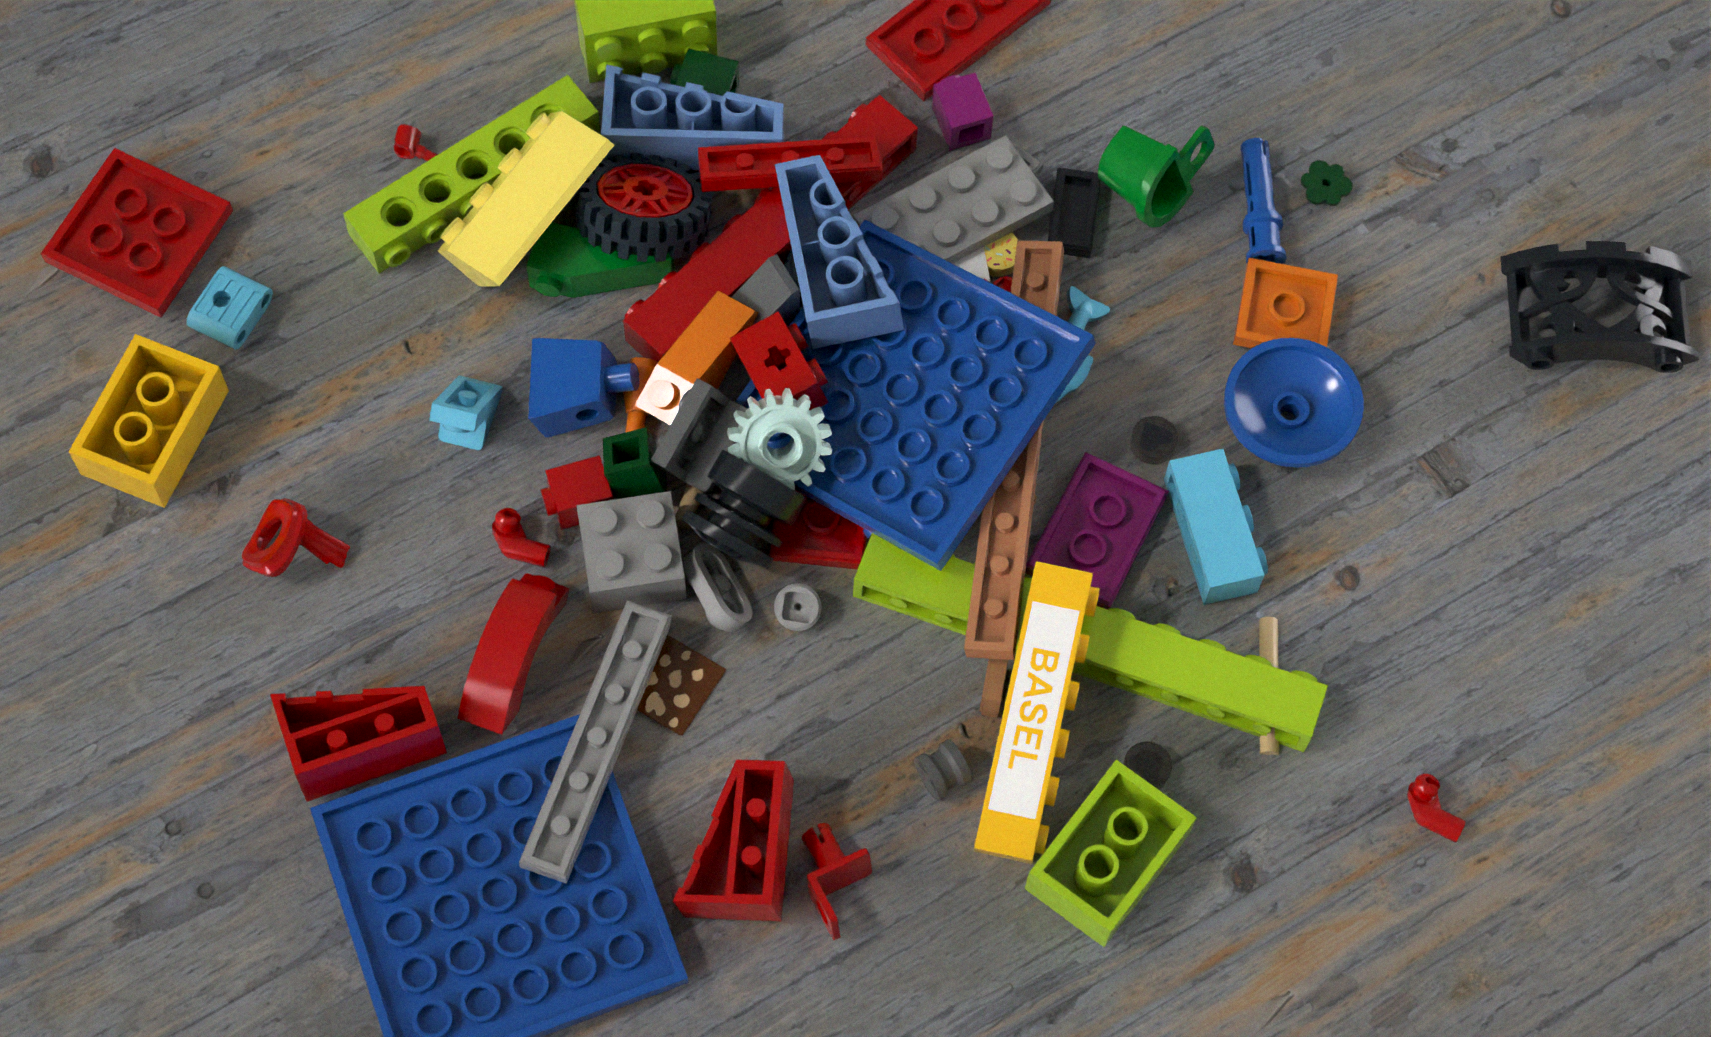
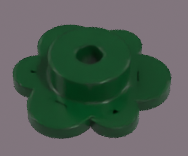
[1300,160,1353,206]

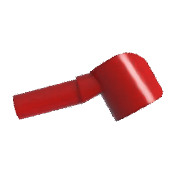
[394,124,438,161]

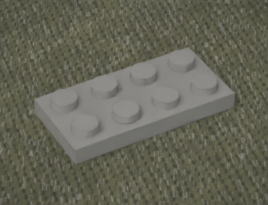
[853,135,1054,263]

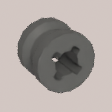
[914,739,972,800]

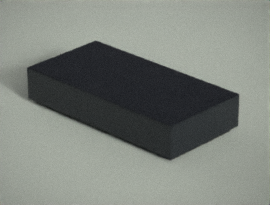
[1047,167,1101,258]

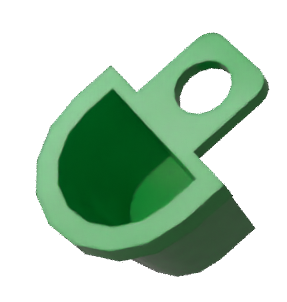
[1098,125,1215,228]

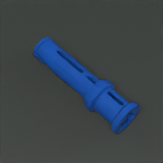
[1240,138,1287,264]

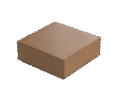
[979,659,1008,718]

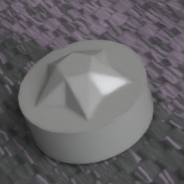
[774,583,822,631]

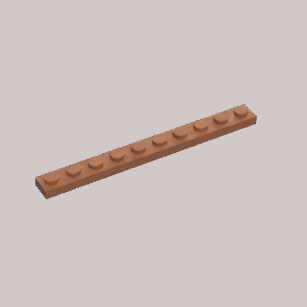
[964,241,1064,660]

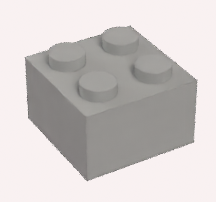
[577,491,687,613]

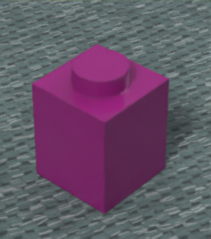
[932,72,994,151]

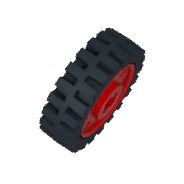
[576,153,712,262]

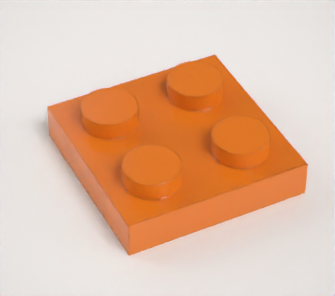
[1233,258,1338,348]

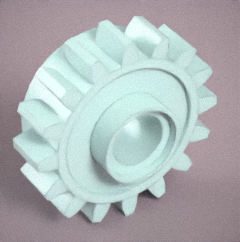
[727,388,832,490]

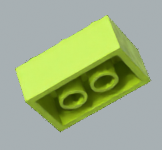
[574,0,718,83]
[1024,759,1197,947]

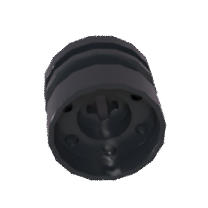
[682,449,808,569]

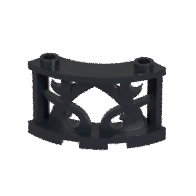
[1501,241,1699,373]

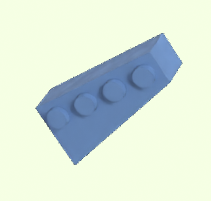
[601,64,784,171]

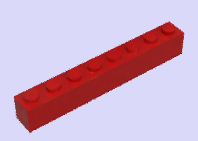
[623,94,918,363]

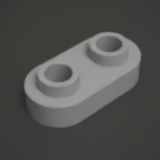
[682,543,753,633]

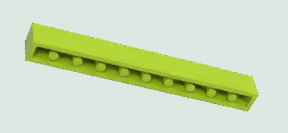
[853,533,1328,752]

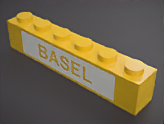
[974,561,1100,864]

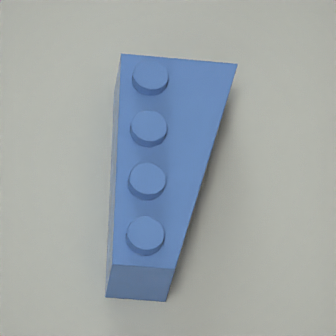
[775,155,904,349]

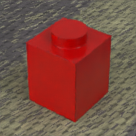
[540,455,613,530]

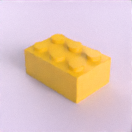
[68,334,229,508]

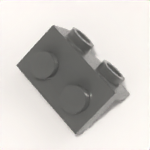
[651,378,747,494]

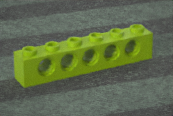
[343,75,601,273]

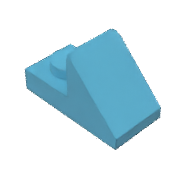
[429,375,503,450]

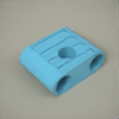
[186,266,273,350]

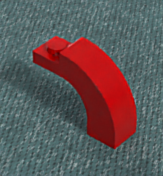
[457,573,570,735]

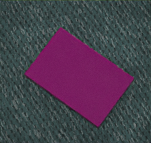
[1025,452,1169,610]

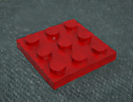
[41,148,233,318]

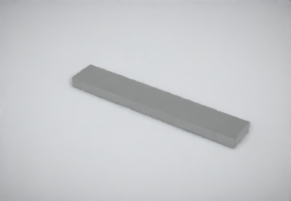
[519,600,673,884]

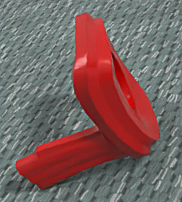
[242,498,350,577]

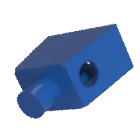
[528,338,640,437]

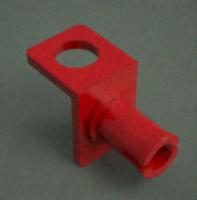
[801,823,872,941]

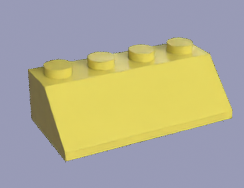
[438,111,614,286]

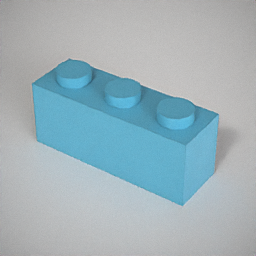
[1164,449,1268,605]

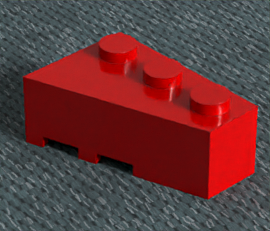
[270,686,447,802]
[673,759,794,921]

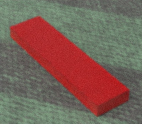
[698,136,883,192]

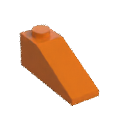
[635,291,759,425]

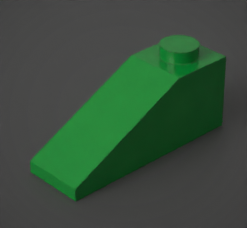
[526,222,675,298]

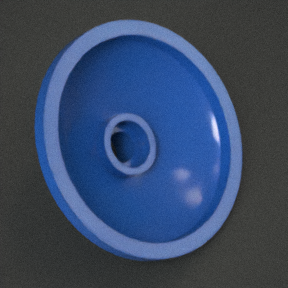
[1224,338,1364,468]

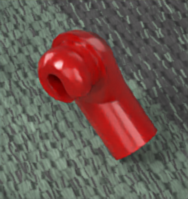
[492,508,551,568]
[1407,774,1466,843]

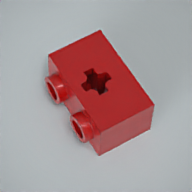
[730,311,829,410]

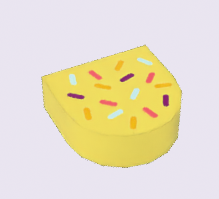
[984,232,1018,277]

